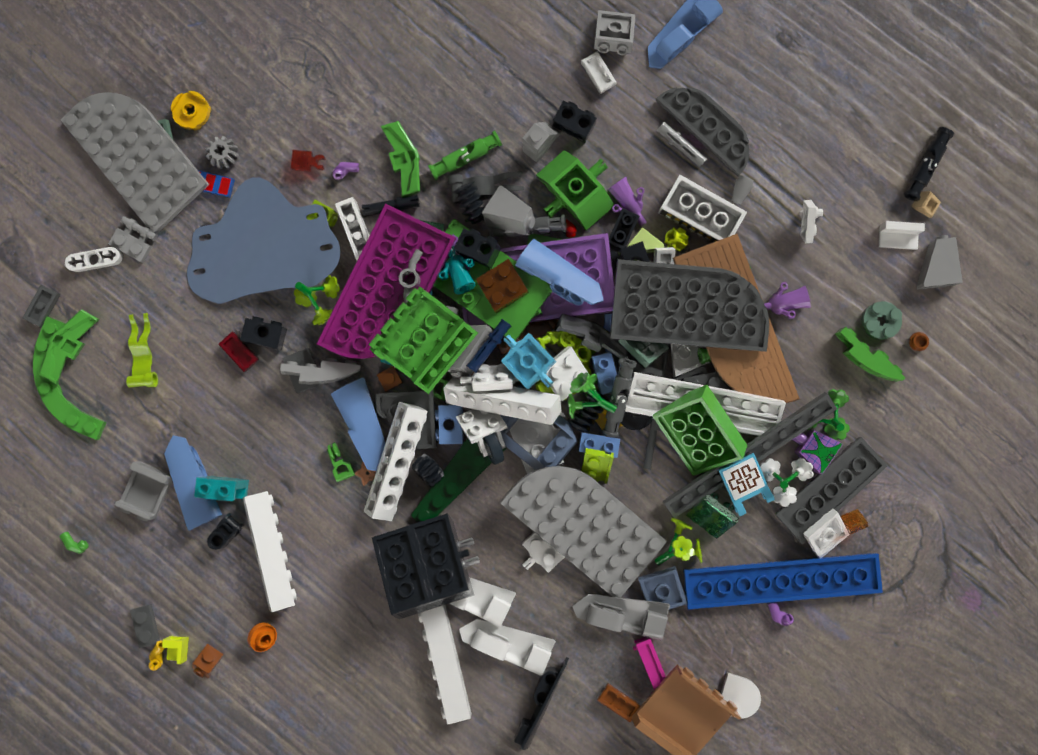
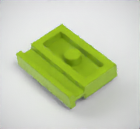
[581,448,614,484]

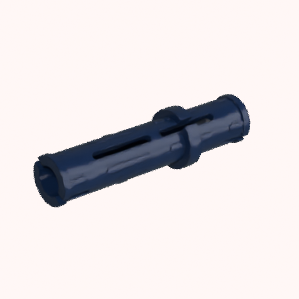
[466,319,512,373]

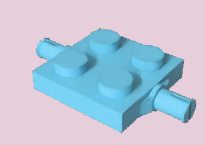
[501,333,557,390]

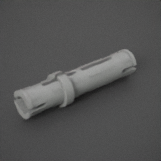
[657,122,707,168]

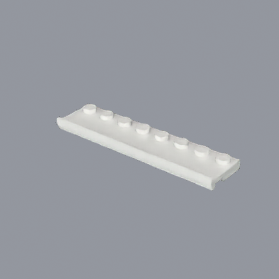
[625,372,786,436]

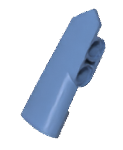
[648,0,723,69]
[516,239,604,305]
[331,378,386,471]
[164,435,223,531]

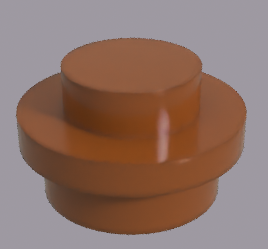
[909,332,929,351]

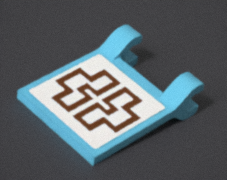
[718,453,775,516]

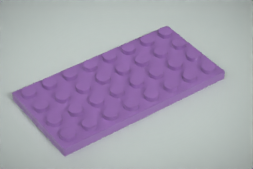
[462,233,615,328]

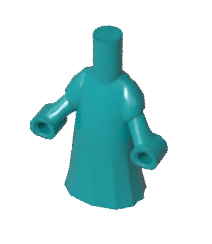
[439,246,476,294]

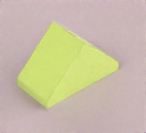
[628,227,664,253]

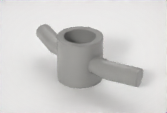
[399,249,423,303]

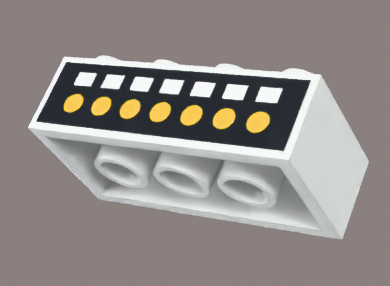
[658,175,747,243]

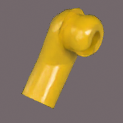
[148,641,164,671]

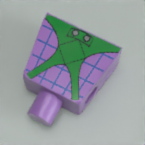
[792,430,843,474]

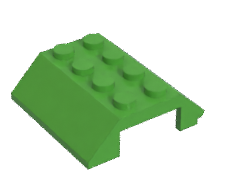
[369,287,478,394]

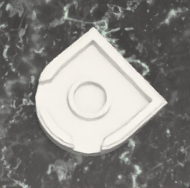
[721,672,761,718]

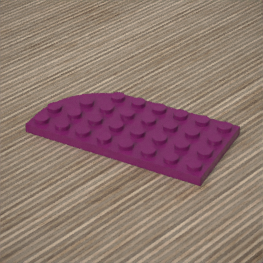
[317,204,456,359]

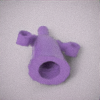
[607,177,647,226]
[764,282,811,319]

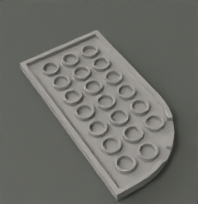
[61,92,209,234]
[500,466,667,598]

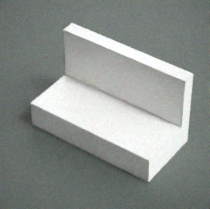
[879,221,925,250]

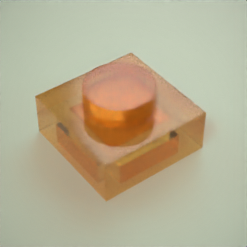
[840,509,868,535]

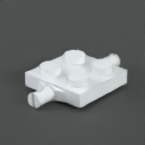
[460,363,519,391]
[522,532,565,573]

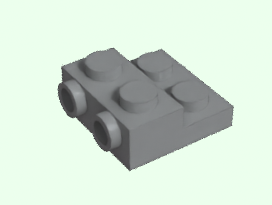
[594,10,635,55]

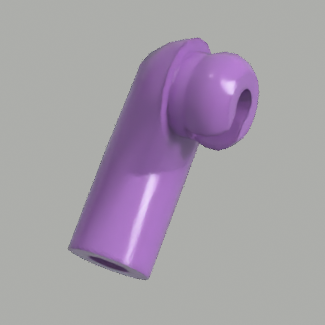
[332,162,359,180]
[767,602,794,626]

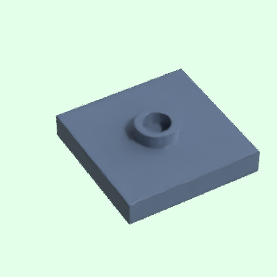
[638,566,687,610]

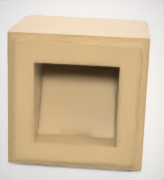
[911,191,941,218]

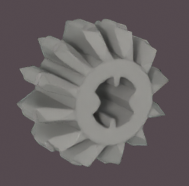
[205,136,239,169]

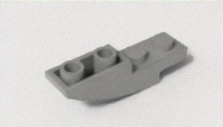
[280,358,361,384]

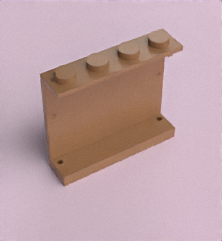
[631,664,741,755]

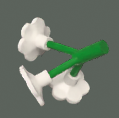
[759,458,814,507]

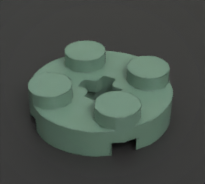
[861,301,902,340]

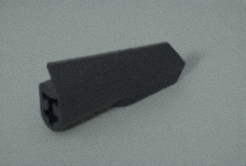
[514,657,569,750]

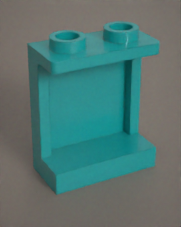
[194,476,249,501]

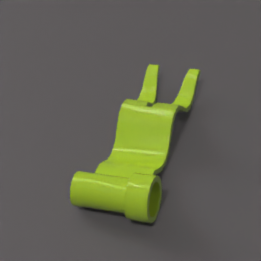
[126,313,158,388]

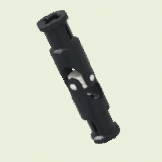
[903,127,954,201]

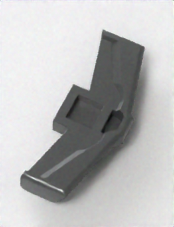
[555,314,629,359]

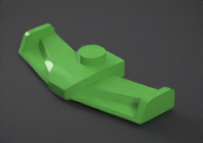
[381,121,420,198]
[39,309,100,384]

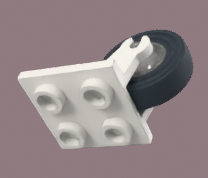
[456,409,507,465]

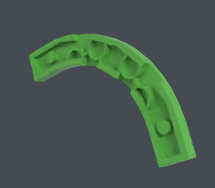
[33,316,107,440]

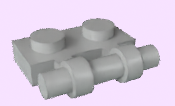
[108,216,158,263]

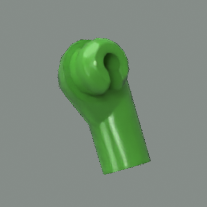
[59,532,89,554]

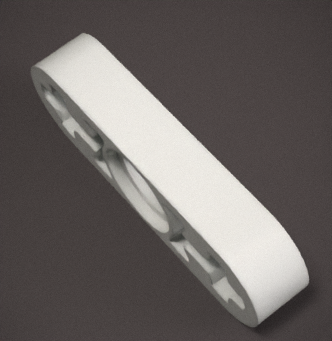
[65,247,123,272]

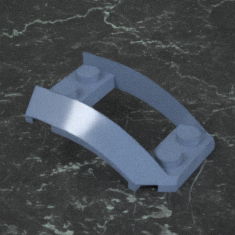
[500,384,577,470]

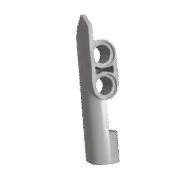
[572,594,670,641]

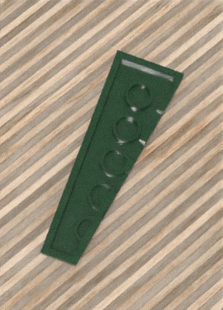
[411,438,507,522]

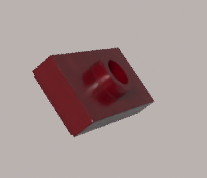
[218,331,259,372]

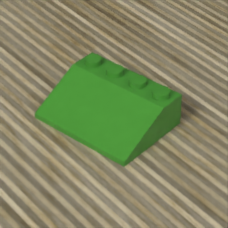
[652,385,747,476]

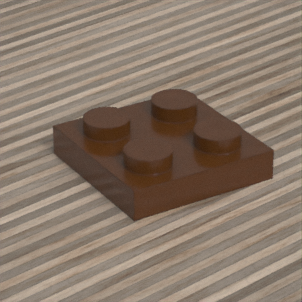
[476,259,529,313]

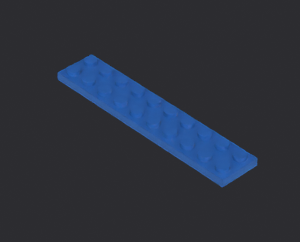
[683,553,883,609]

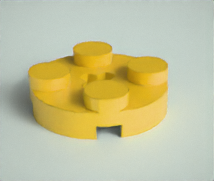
[171,91,211,131]

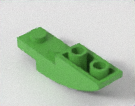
[835,327,905,382]

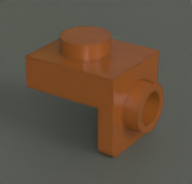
[192,644,223,678]

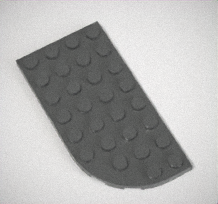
[610,259,769,352]

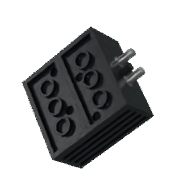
[371,513,480,620]

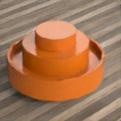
[247,622,277,652]

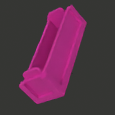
[632,636,666,694]

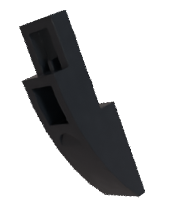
[609,208,640,274]

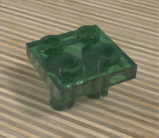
[686,492,739,539]

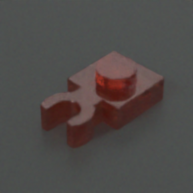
[291,150,326,172]

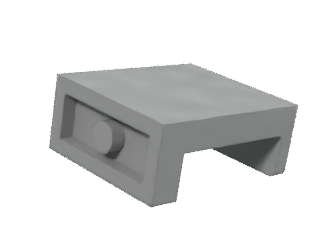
[114,461,173,521]

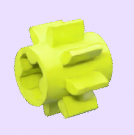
[664,227,689,252]

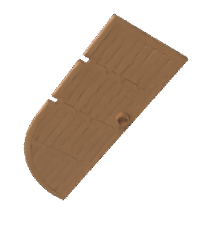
[673,234,800,403]

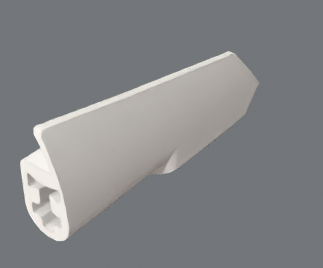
[449,577,516,627]
[459,619,556,676]

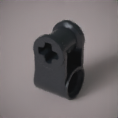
[207,513,245,550]

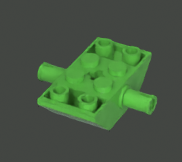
[536,150,614,231]

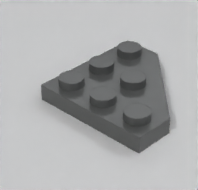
[376,390,437,449]

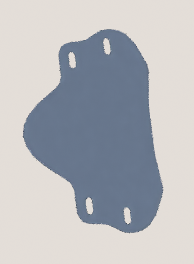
[187,177,340,304]

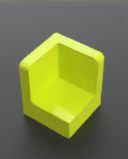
[162,636,189,664]

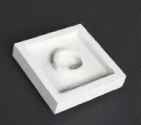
[546,346,588,401]
[803,509,849,558]

